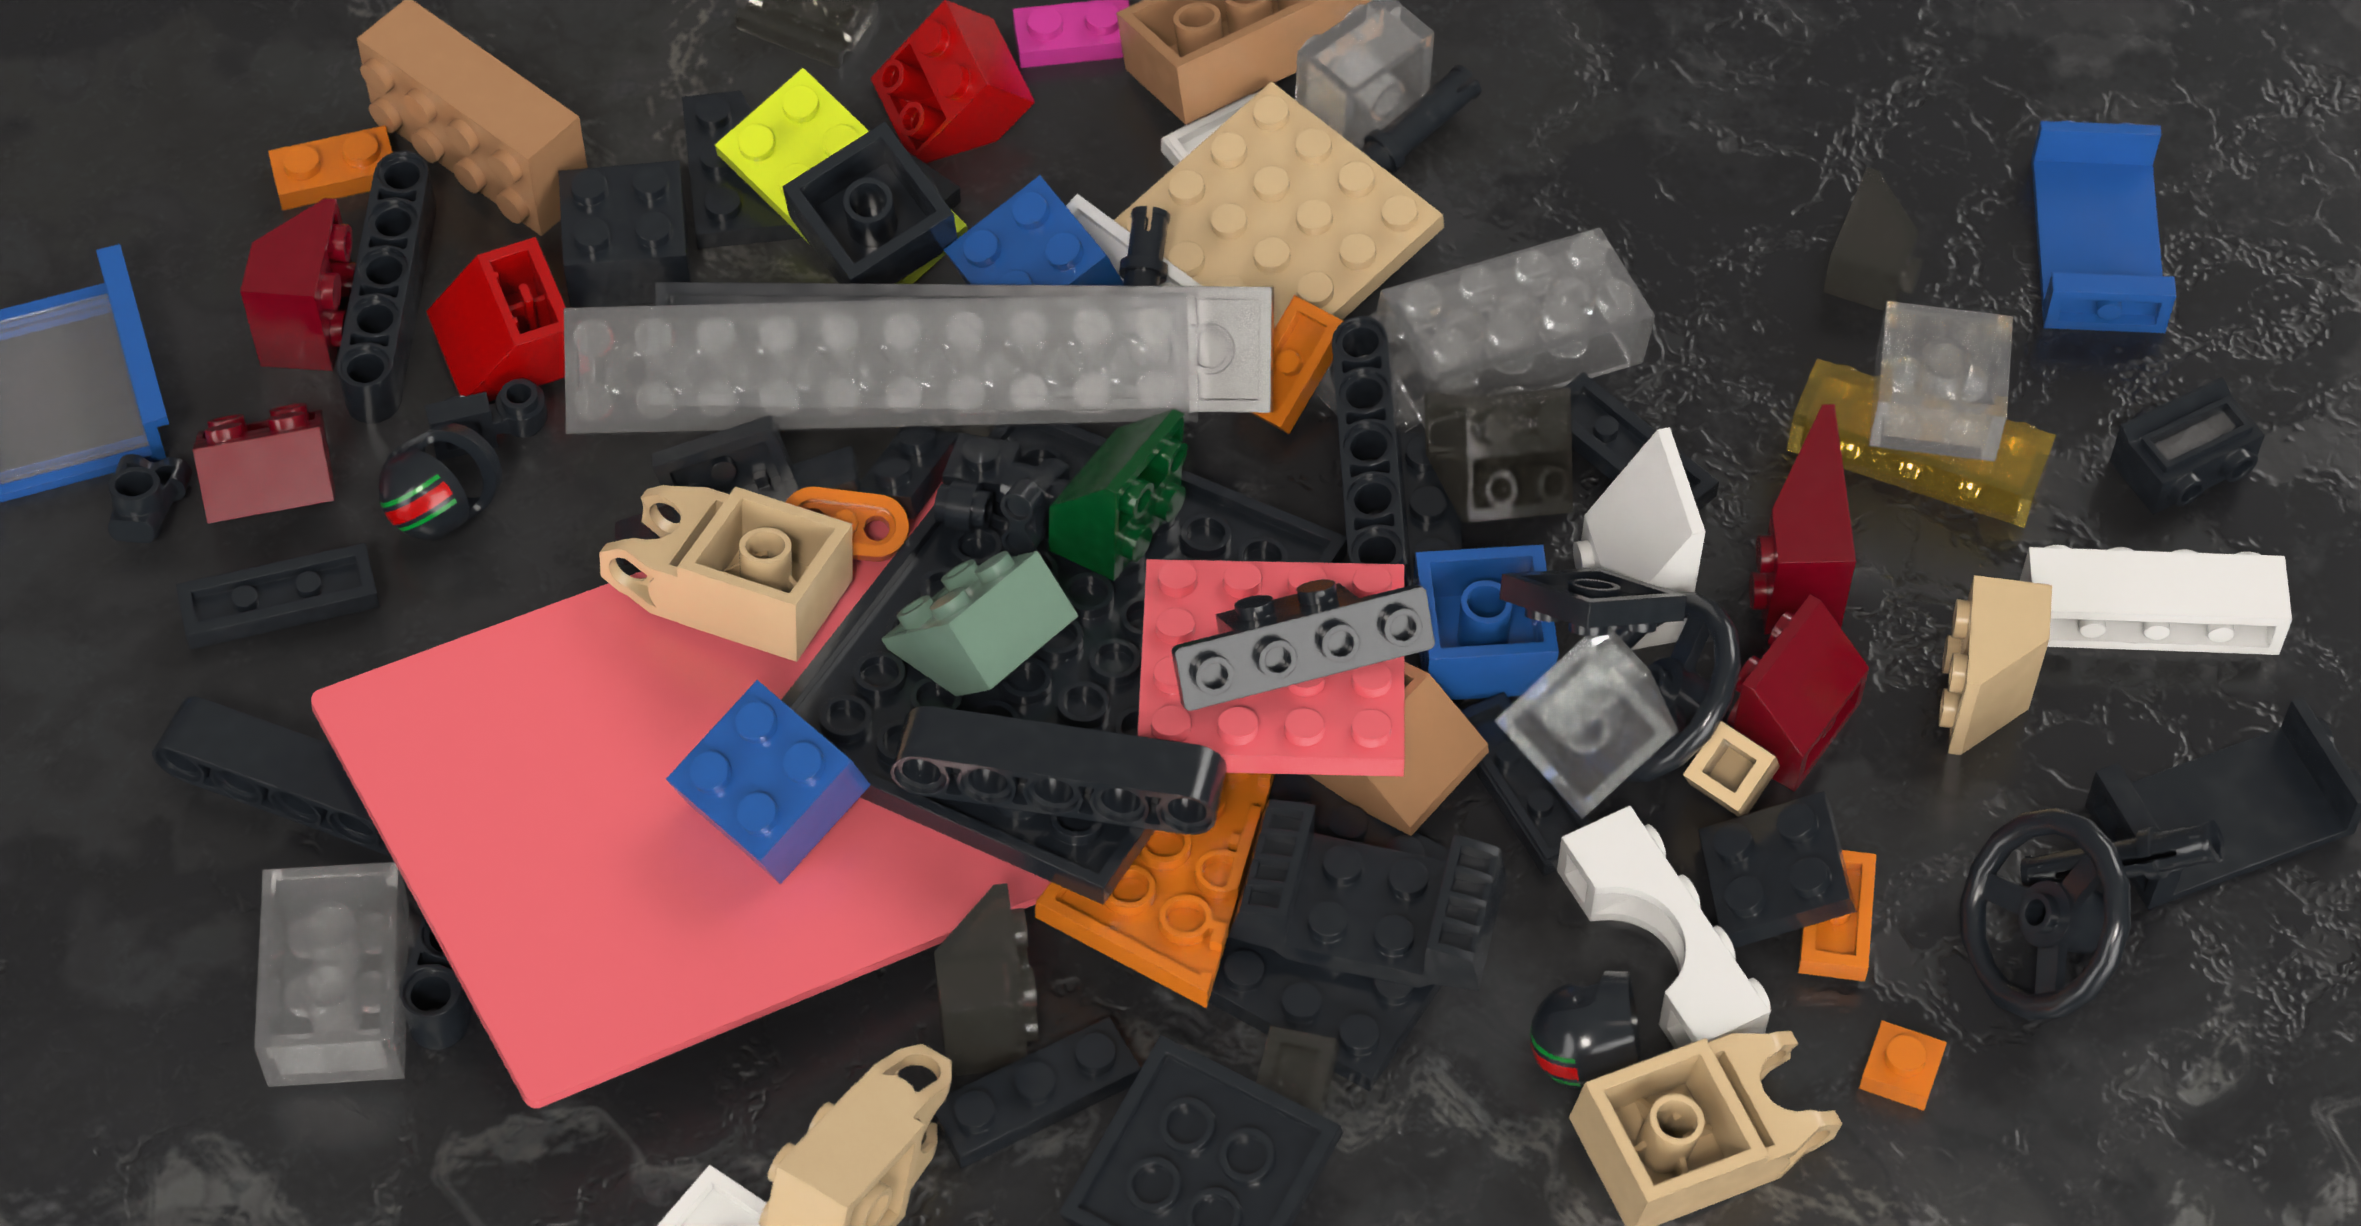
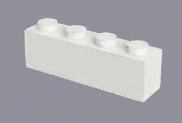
[2020,545,2292,655]

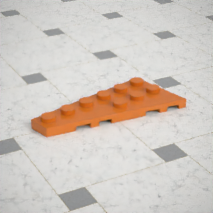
[1035,773,1275,1008]

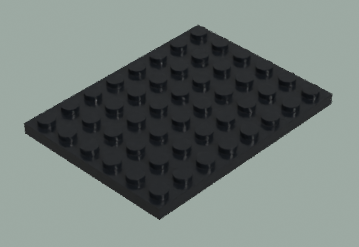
[782,410,1347,905]

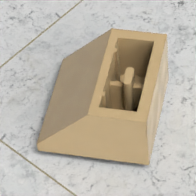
[1938,575,2052,755]

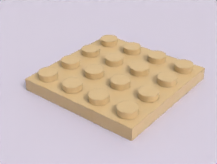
[1114,81,1444,329]

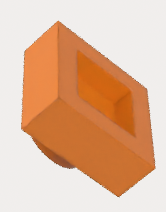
[1859,1020,1947,1111]

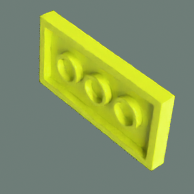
[715,68,968,284]

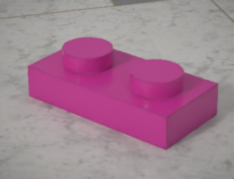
[1013,0,1130,68]

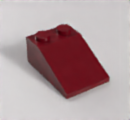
[1749,404,1856,635]

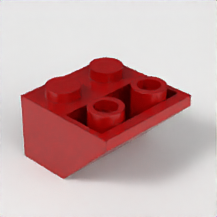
[871,0,1035,163]
[426,237,582,402]

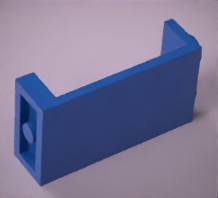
[2031,121,2176,333]

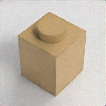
[1683,721,1780,817]

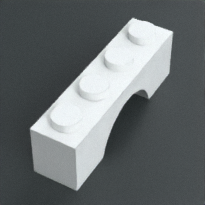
[1557,806,1771,1049]

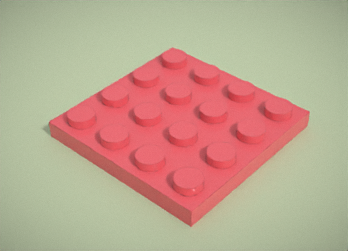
[1137,559,1405,776]

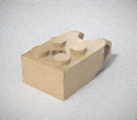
[599,485,853,662]
[1569,1031,1842,1226]
[759,1044,952,1226]

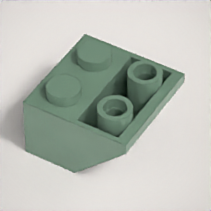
[882,551,1079,696]

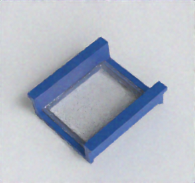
[0,244,169,503]

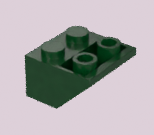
[1049,409,1188,581]

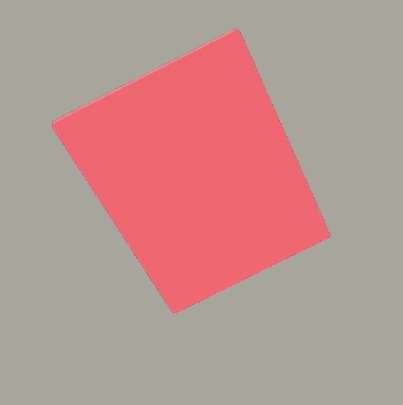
[311,481,1051,1108]

